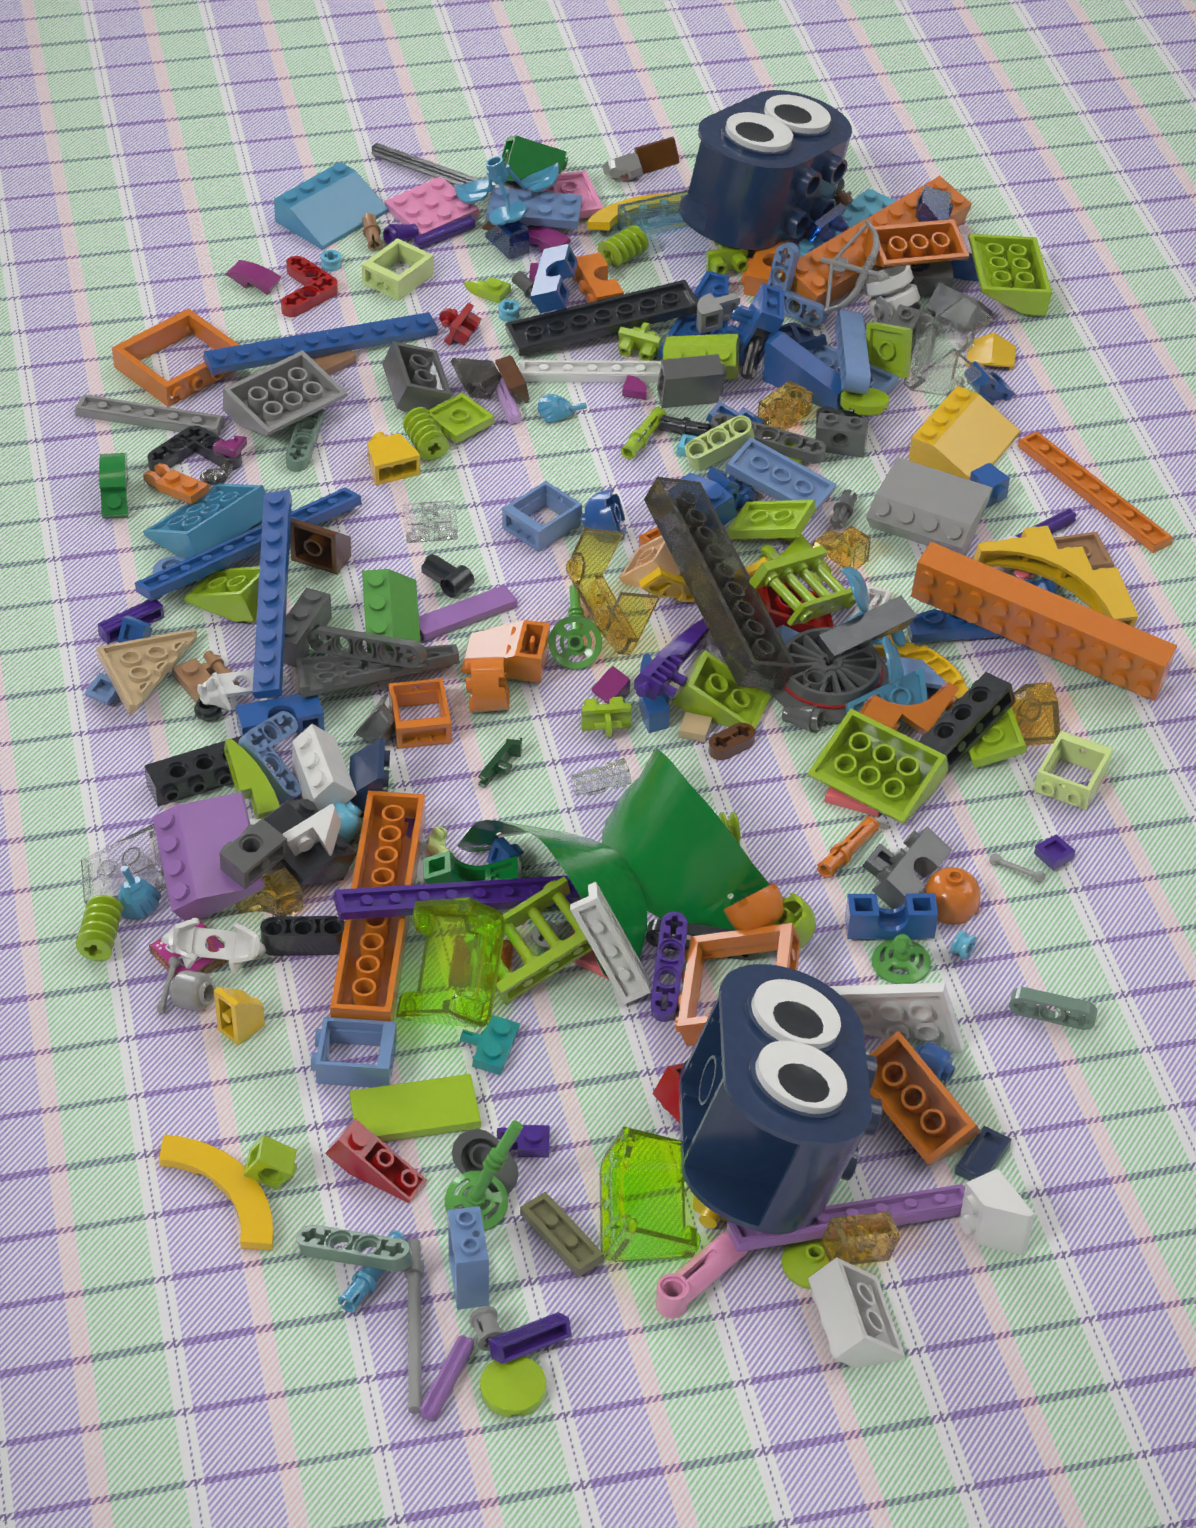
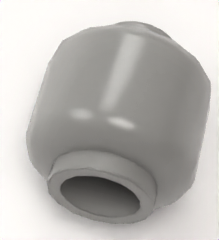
[169,970,216,1011]

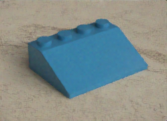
[274,162,388,250]
[143,484,266,559]

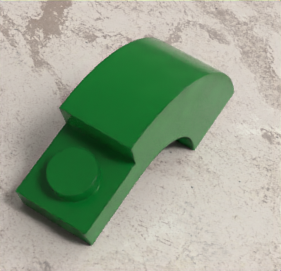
[99,453,128,519]
[423,850,522,884]

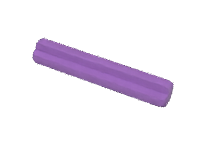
[420,1335,474,1422]

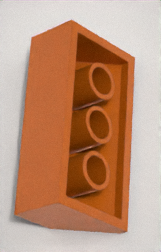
[861,219,969,267]
[869,1031,981,1166]

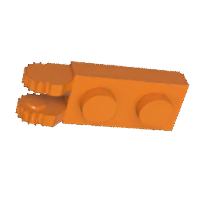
[143,463,210,505]

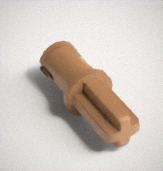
[362,212,382,251]

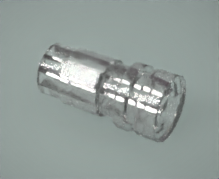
[570,758,631,796]

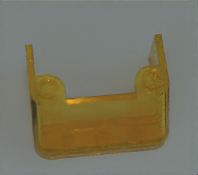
[566,528,659,655]

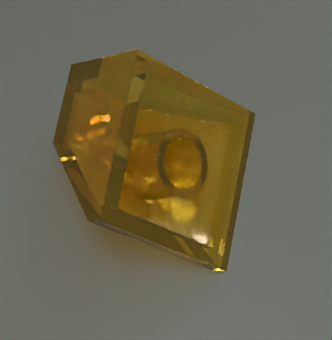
[1012,682,1060,746]

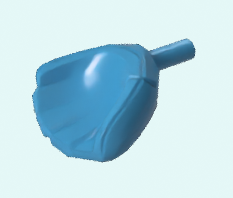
[537,394,587,423]
[118,866,161,920]

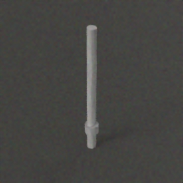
[404,1239,424,1414]

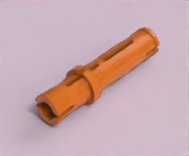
[817,816,880,878]

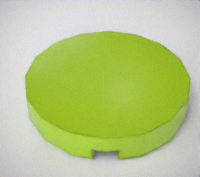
[840,388,890,416]
[480,1356,546,1417]

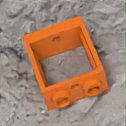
[389,678,452,749]

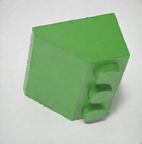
[362,569,421,652]

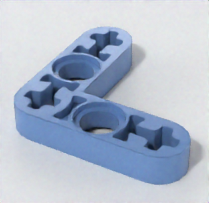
[767,242,828,326]
[238,711,301,803]

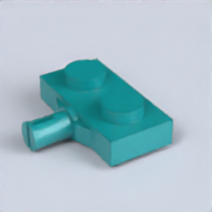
[459,1015,520,1076]

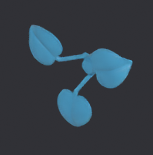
[454,156,559,225]
[840,567,906,685]

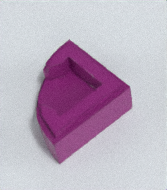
[622,375,647,400]
[213,436,247,458]

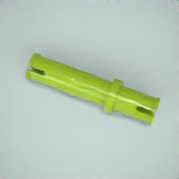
[621,407,667,460]

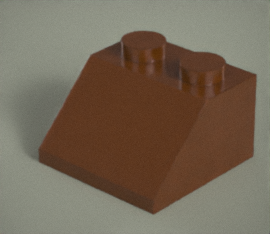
[290,518,351,575]

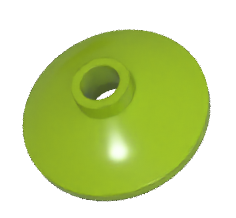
[781,1238,846,1290]

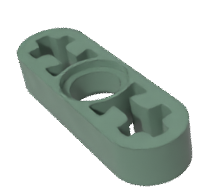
[1009,987,1098,1030]

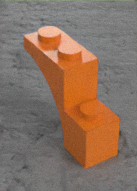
[859,682,959,735]

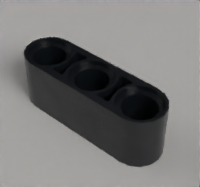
[260,916,345,956]

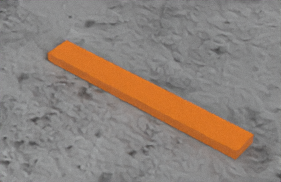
[1018,431,1173,553]

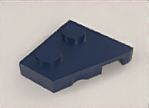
[778,322,827,350]

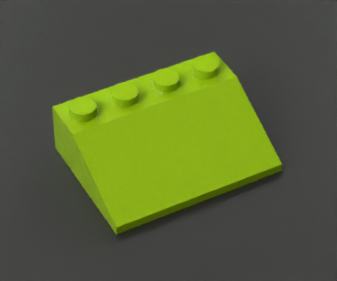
[968,234,1052,316]
[807,708,948,824]

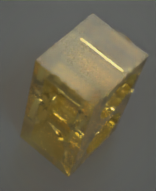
[758,380,813,430]

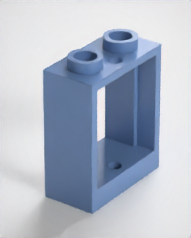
[502,481,582,552]
[311,1017,397,1087]
[447,1206,489,1310]

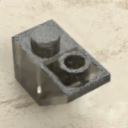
[450,358,502,399]

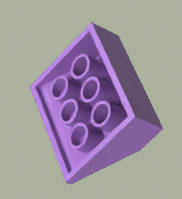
[153,793,265,921]

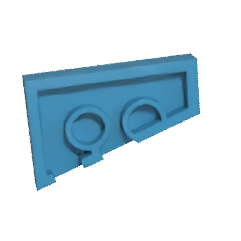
[845,667,927,725]

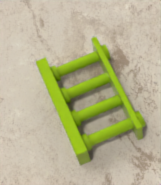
[749,545,856,626]
[464,877,593,1005]

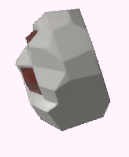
[603,153,643,182]

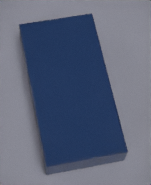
[954,1126,1012,1181]

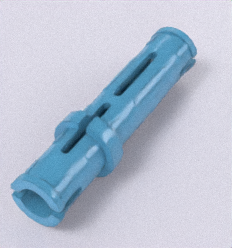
[338,1230,408,1313]

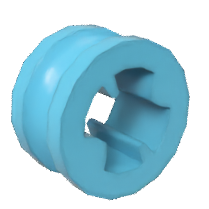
[321,250,342,271]
[499,300,520,322]
[950,930,977,960]

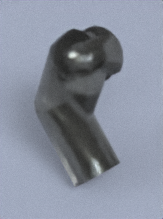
[199,461,233,485]

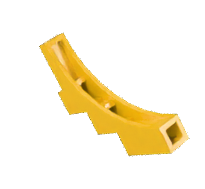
[973,526,1138,627]

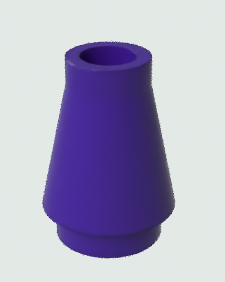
[383,223,419,245]

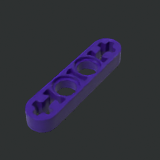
[650,912,688,1022]

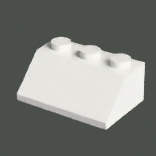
[292,724,356,811]
[808,1257,905,1368]

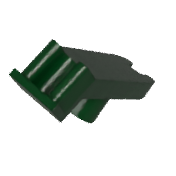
[478,738,522,788]

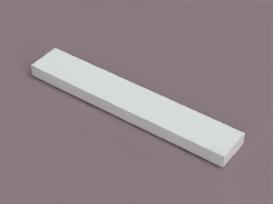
[520,360,661,383]

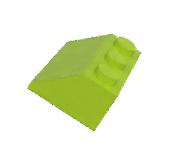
[663,334,739,380]

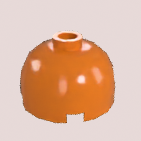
[924,867,981,925]
[723,883,784,930]

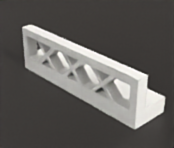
[570,882,651,1005]

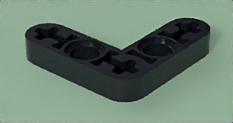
[147,425,242,472]

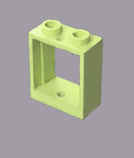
[362,238,434,301]
[1034,731,1113,810]

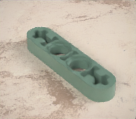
[286,408,324,472]
[296,1225,413,1272]

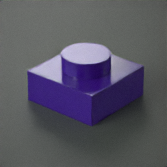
[1034,834,1075,870]

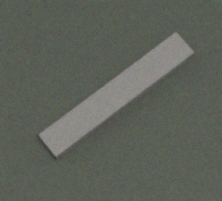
[75,394,225,436]

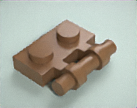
[172,651,239,703]

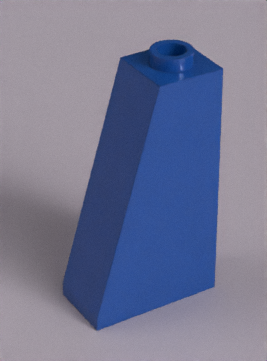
[763,331,843,410]

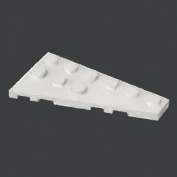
[829,983,964,1053]

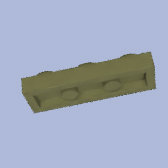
[520,1191,604,1278]

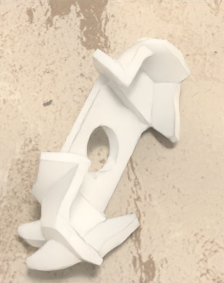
[197,670,288,711]
[161,918,266,974]

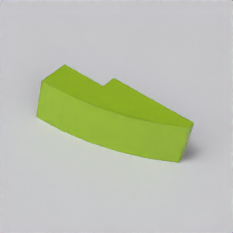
[224,738,280,819]

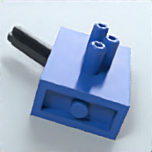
[725,283,785,380]

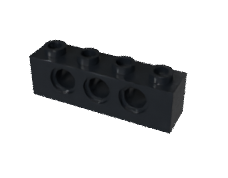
[918,672,1016,773]
[144,735,256,807]

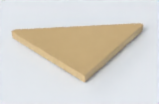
[96,629,197,715]

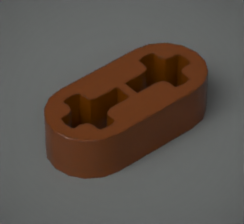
[708,723,755,760]

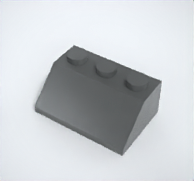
[382,341,452,412]

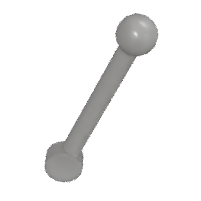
[989,853,1045,882]
[157,956,180,1013]

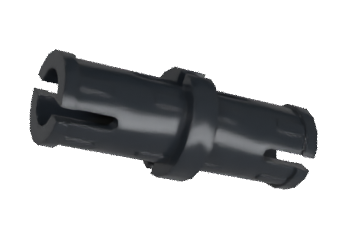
[659,415,711,437]

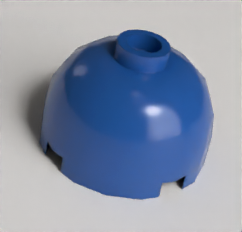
[581,488,626,541]

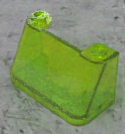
[396,897,505,1027]
[599,1126,700,1262]

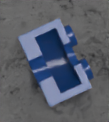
[964,360,1015,405]
[707,466,759,509]

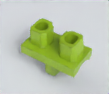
[705,244,748,275]
[618,322,661,361]
[581,696,632,737]

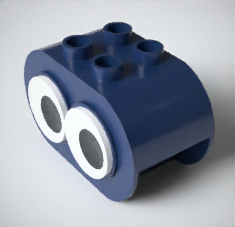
[679,90,852,250]
[679,964,882,1234]

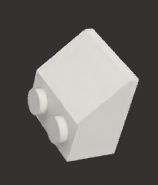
[959,1168,1035,1255]

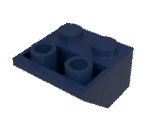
[347,738,390,817]

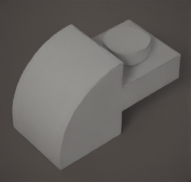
[696,293,740,334]

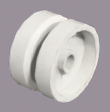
[863,265,920,315]

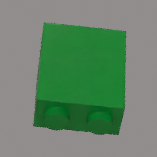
[501,135,568,181]

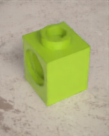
[244,1135,297,1190]

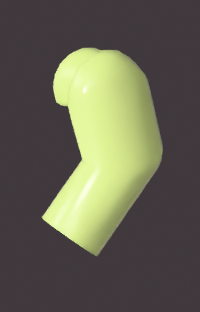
[427,826,455,857]

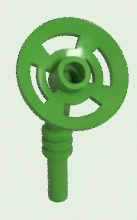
[549,584,602,669]
[872,934,931,984]
[445,1120,523,1231]

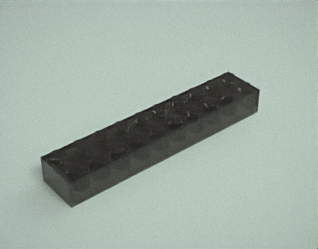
[644,476,797,690]

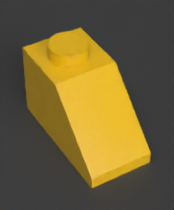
[214,987,265,1046]

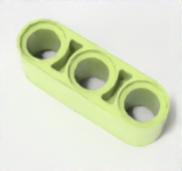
[685,415,754,470]

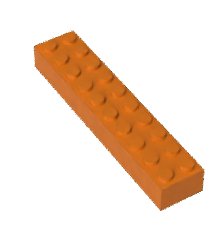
[780,176,972,313]
[911,542,1177,701]
[330,790,426,1022]

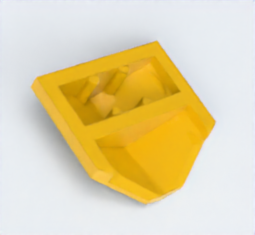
[966,332,1016,370]

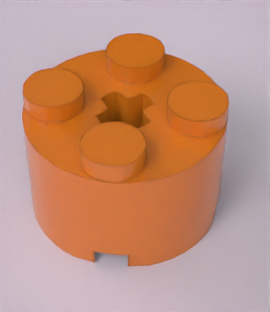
[466,656,510,713]

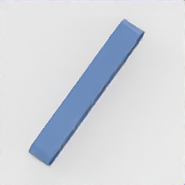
[835,309,871,395]

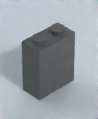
[657,354,726,408]

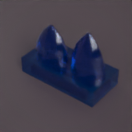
[805,202,849,243]

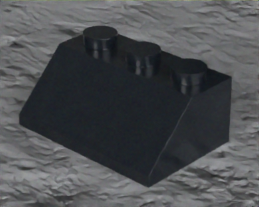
[264,799,357,885]

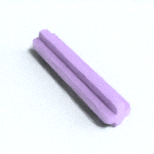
[491,372,521,424]

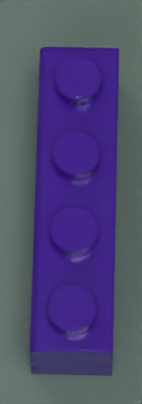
[97,600,164,644]
[488,1312,572,1364]

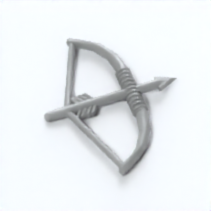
[820,220,891,313]

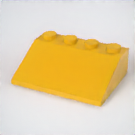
[909,386,1020,480]

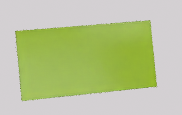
[349,1074,481,1142]

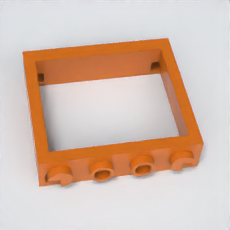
[112,308,239,407]
[675,923,801,1046]

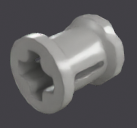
[532,921,559,947]
[469,1306,505,1351]

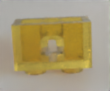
[821,1211,901,1265]

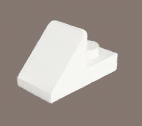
[282,804,342,856]

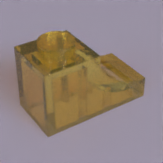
[813,526,871,570]
[236,868,303,917]

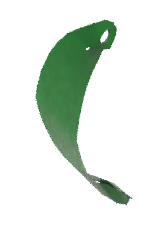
[602,748,769,930]
[457,820,647,978]

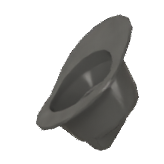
[353,693,395,743]
[452,1129,519,1194]

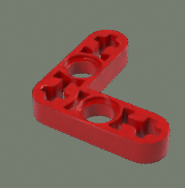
[281,256,338,317]

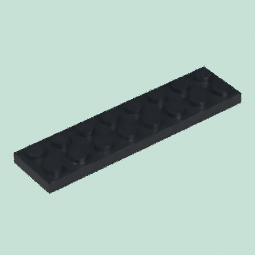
[505,280,698,356]

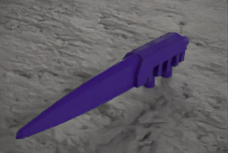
[634,611,720,700]

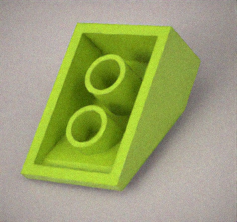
[183,566,260,623]
[672,650,771,729]

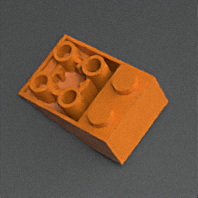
[461,620,550,683]

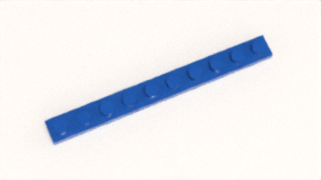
[203,312,438,375]
[135,487,362,601]
[252,490,292,699]

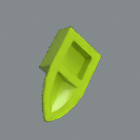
[464,277,511,303]

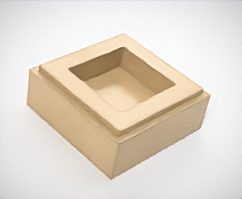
[679,712,712,742]

